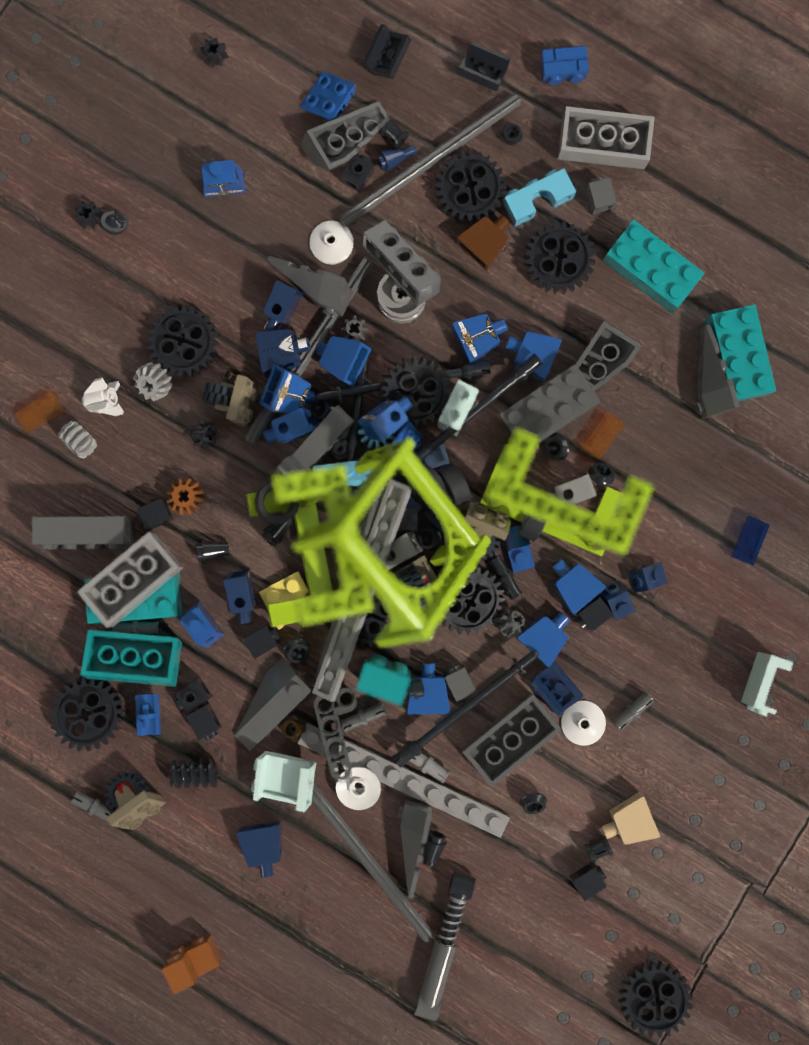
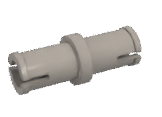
[409,753,450,783]

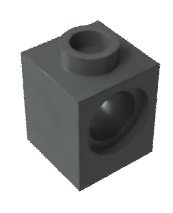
[586,177,617,215]
[444,664,477,702]

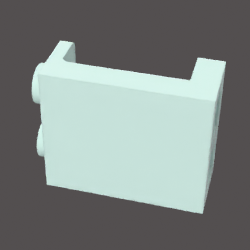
[437,380,478,437]
[741,652,793,716]
[251,751,316,812]

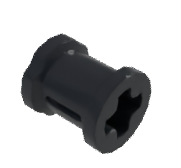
[380,119,409,149]
[584,836,613,863]

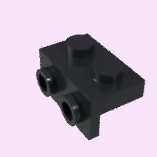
[364,24,411,79]
[457,41,511,92]

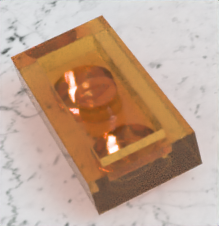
[15,391,66,434]
[581,411,626,460]

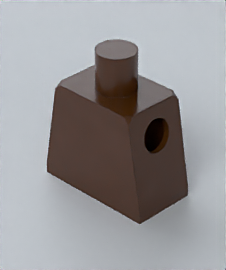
[457,215,510,271]

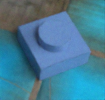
[425,443,450,470]

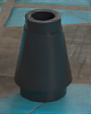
[261,519,293,547]
[196,541,229,563]
[423,831,447,867]

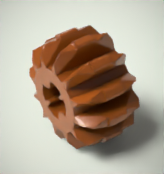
[166,478,205,515]

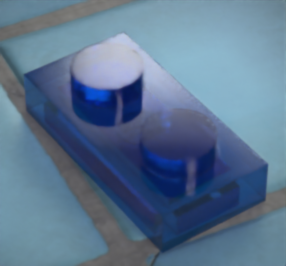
[731,516,770,566]

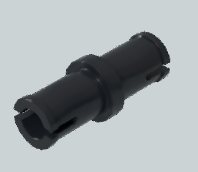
[488,555,522,600]

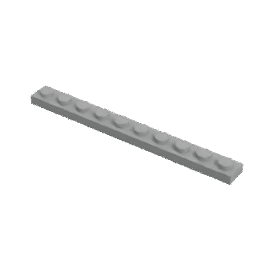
[312,480,413,701]
[298,722,510,838]

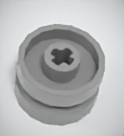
[377,273,426,324]

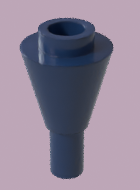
[377,145,417,172]

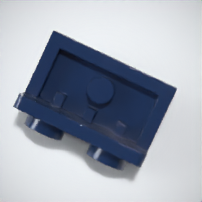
[530,661,583,717]

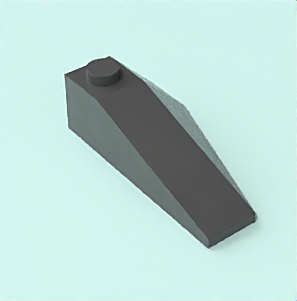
[301,101,390,171]
[397,799,432,899]

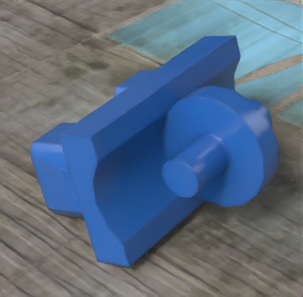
[135,693,161,736]

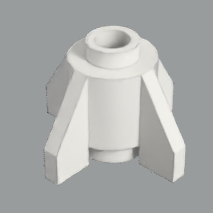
[82,378,124,416]

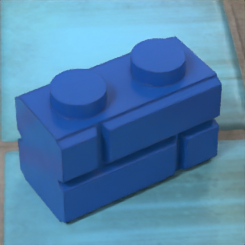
[540,46,589,85]

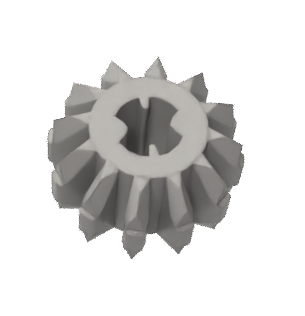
[133,362,172,401]
[58,421,97,459]

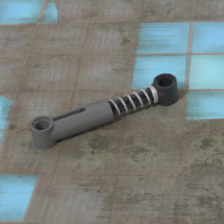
[414,872,476,1021]

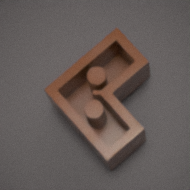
[162,935,223,995]

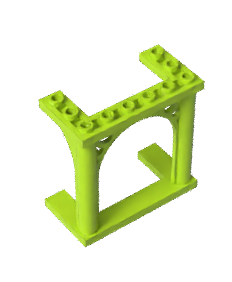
[480,429,654,557]
[292,437,491,647]
[246,465,373,627]

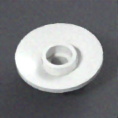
[310,221,353,264]
[561,701,606,745]
[336,767,381,810]

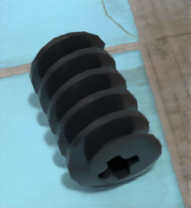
[170,759,218,789]

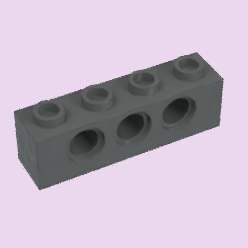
[363,220,441,306]

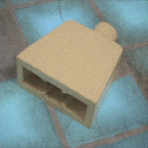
[601,792,660,845]

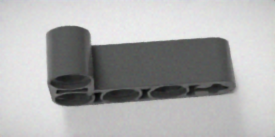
[275,406,355,476]
[314,688,357,783]

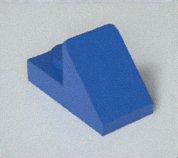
[504,525,535,573]

